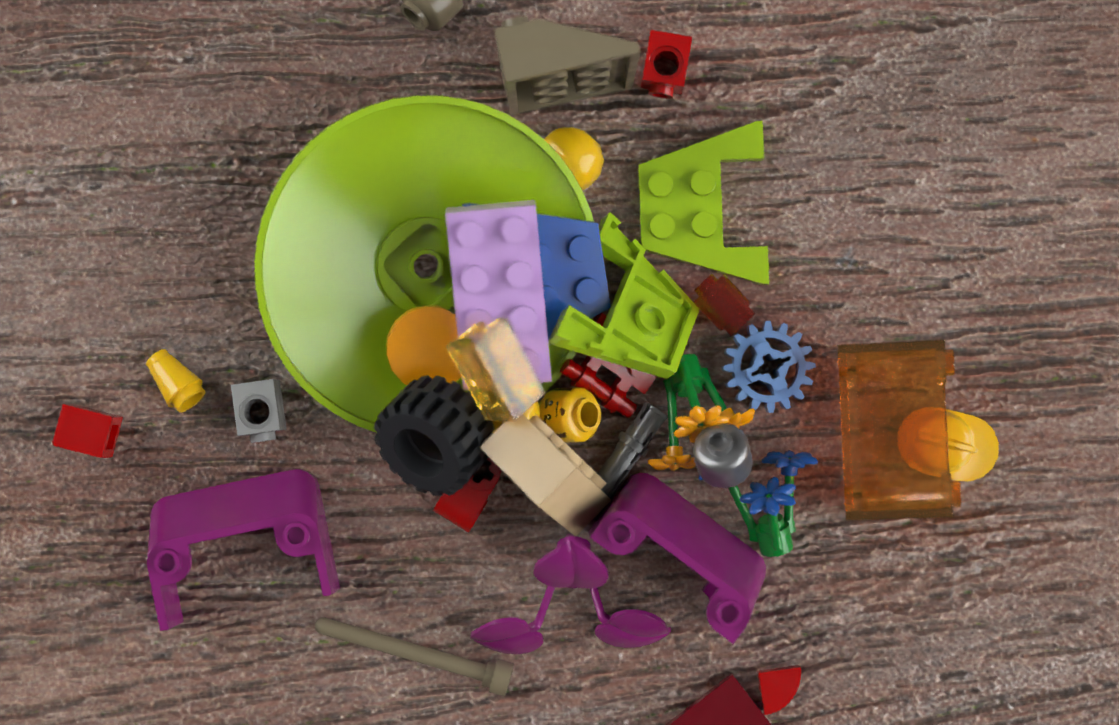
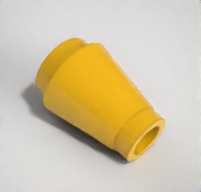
[146,349,206,413]

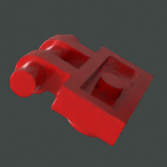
[560,313,657,418]

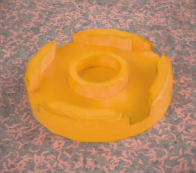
[386,305,462,385]

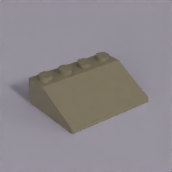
[494,16,640,116]

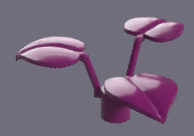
[470,535,671,655]

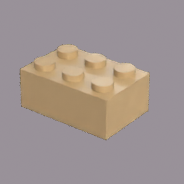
[480,409,611,537]

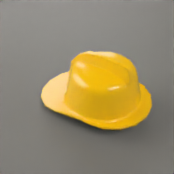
[899,407,999,481]

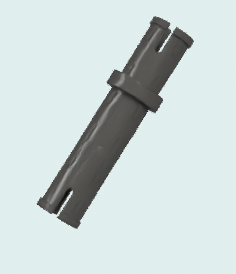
[593,401,668,521]

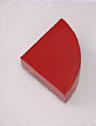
[757,665,801,715]

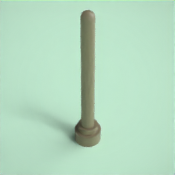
[315,617,514,697]

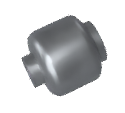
[693,424,753,489]

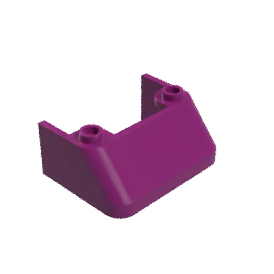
[147,469,340,631]

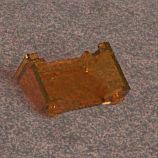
[837,340,961,520]

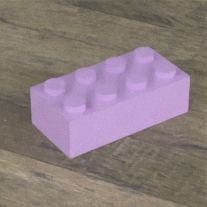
[445,200,552,390]

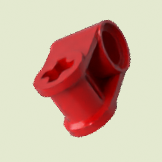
[432,457,502,533]

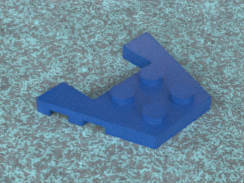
[462,203,611,341]

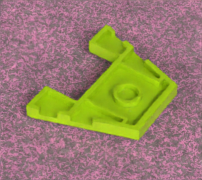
[638,121,769,285]
[548,212,700,379]

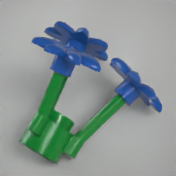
[699,450,818,557]

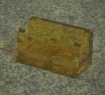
[446,318,545,421]

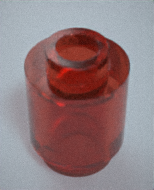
[693,274,756,336]

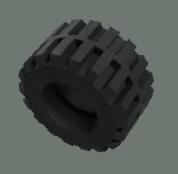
[374,375,494,496]

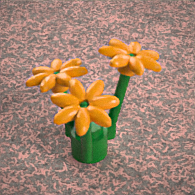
[647,354,755,471]

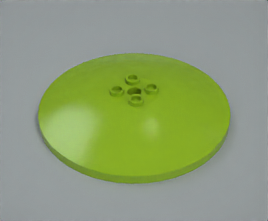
[254,95,594,433]

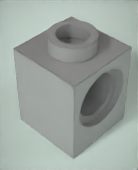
[231,379,287,443]

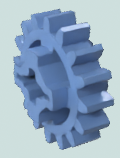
[722,321,816,413]

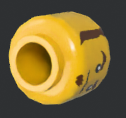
[539,388,601,442]

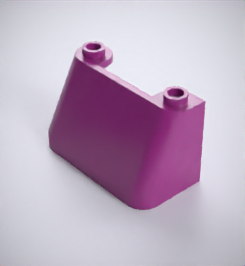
[588,473,766,644]

